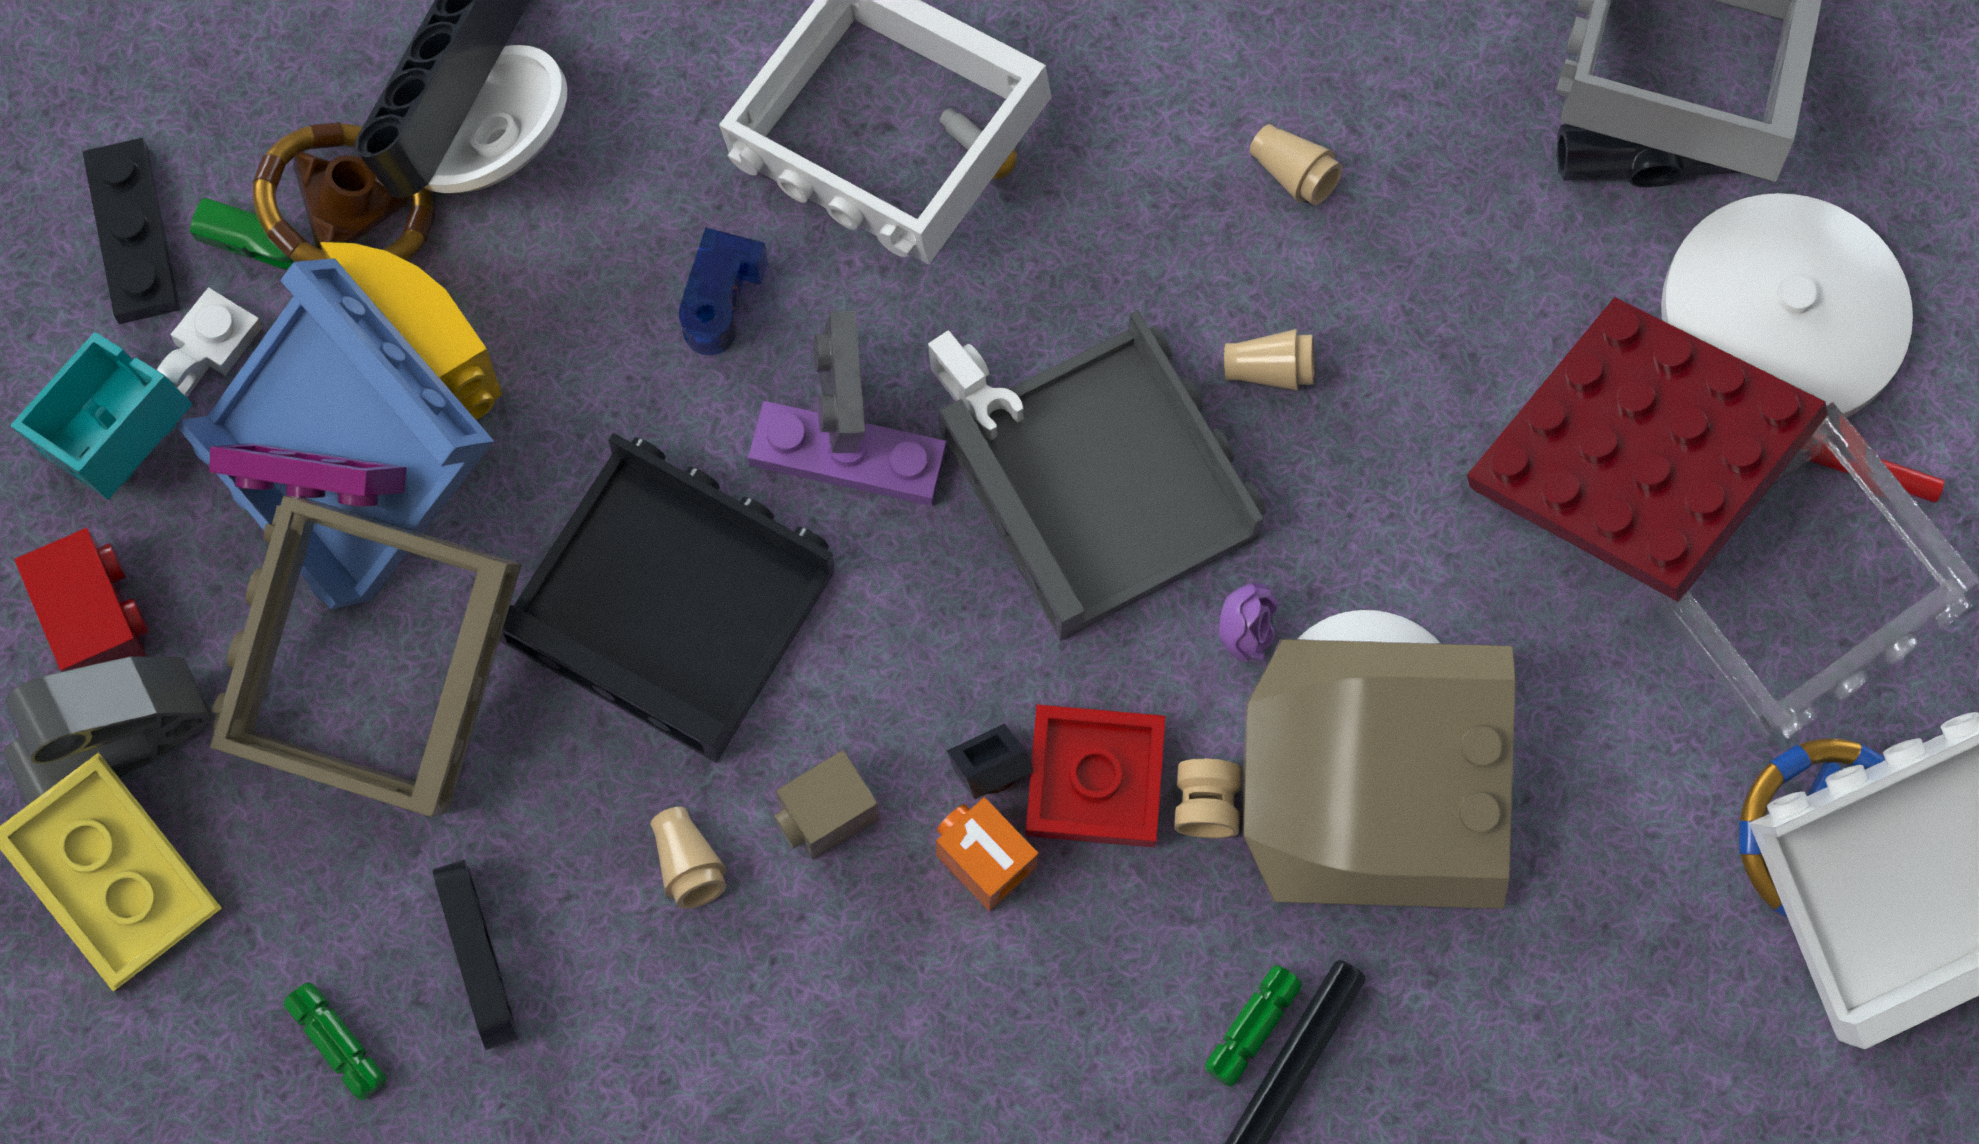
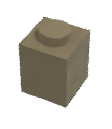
[773,750,879,860]

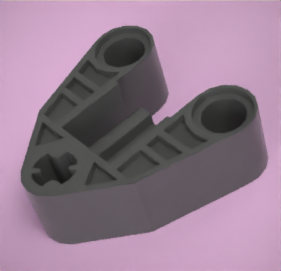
[3,657,212,806]

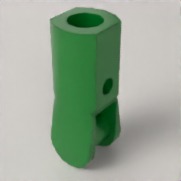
[189,197,296,270]

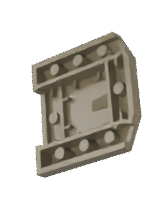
[1242,639,1516,909]

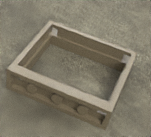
[210,496,522,817]

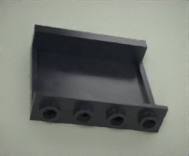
[499,433,835,763]

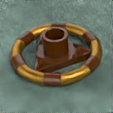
[252,122,434,262]

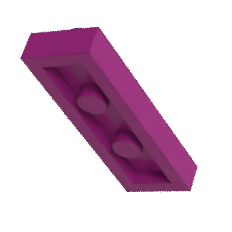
[209,443,406,506]

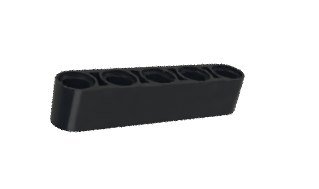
[355,0,530,198]

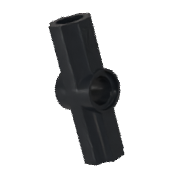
[1556,124,1742,188]

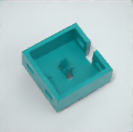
[10,332,193,500]

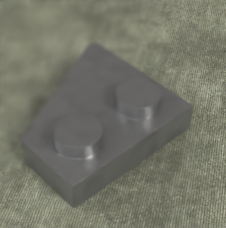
[813,311,865,453]

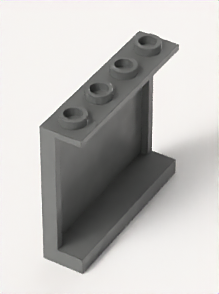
[939,310,1266,641]

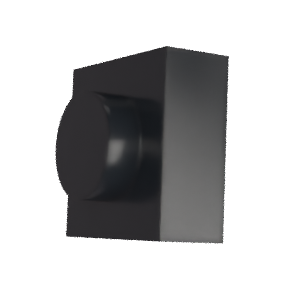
[947,724,1034,799]

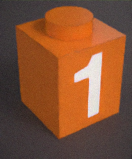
[936,797,1039,912]

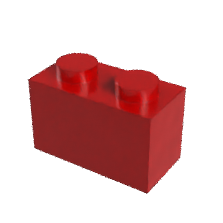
[14,528,150,672]

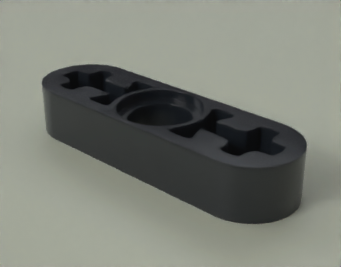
[433,859,519,1050]

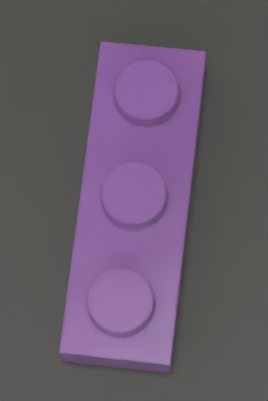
[748,401,947,506]

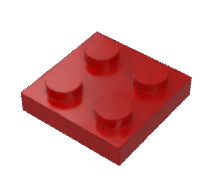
[1025,704,1166,848]

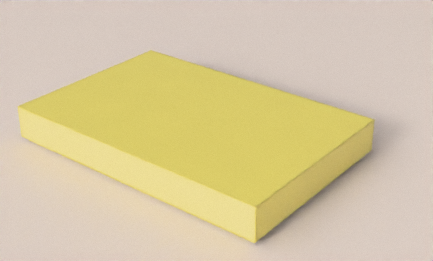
[0,752,222,992]

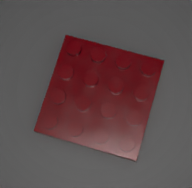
[1467,297,1827,602]

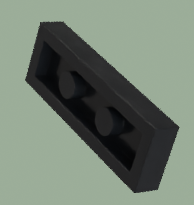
[82,138,180,324]

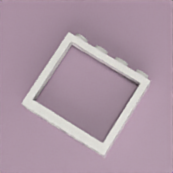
[719,0,1052,264]

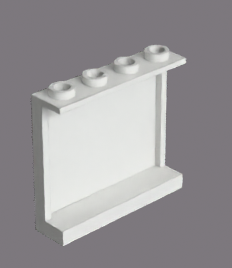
[1749,712,1979,1049]

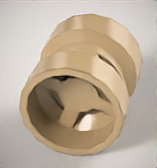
[1174,758,1243,839]

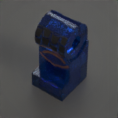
[679,227,768,356]

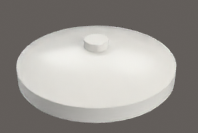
[1661,193,1913,427]

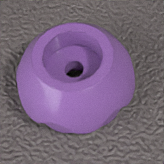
[1219,583,1278,663]

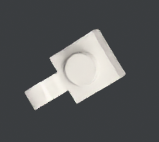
[157,287,262,397]
[928,330,1024,441]

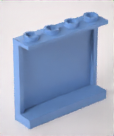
[176,258,494,610]

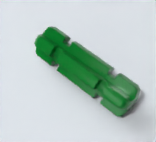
[1205,965,1302,1087]
[284,982,386,1101]

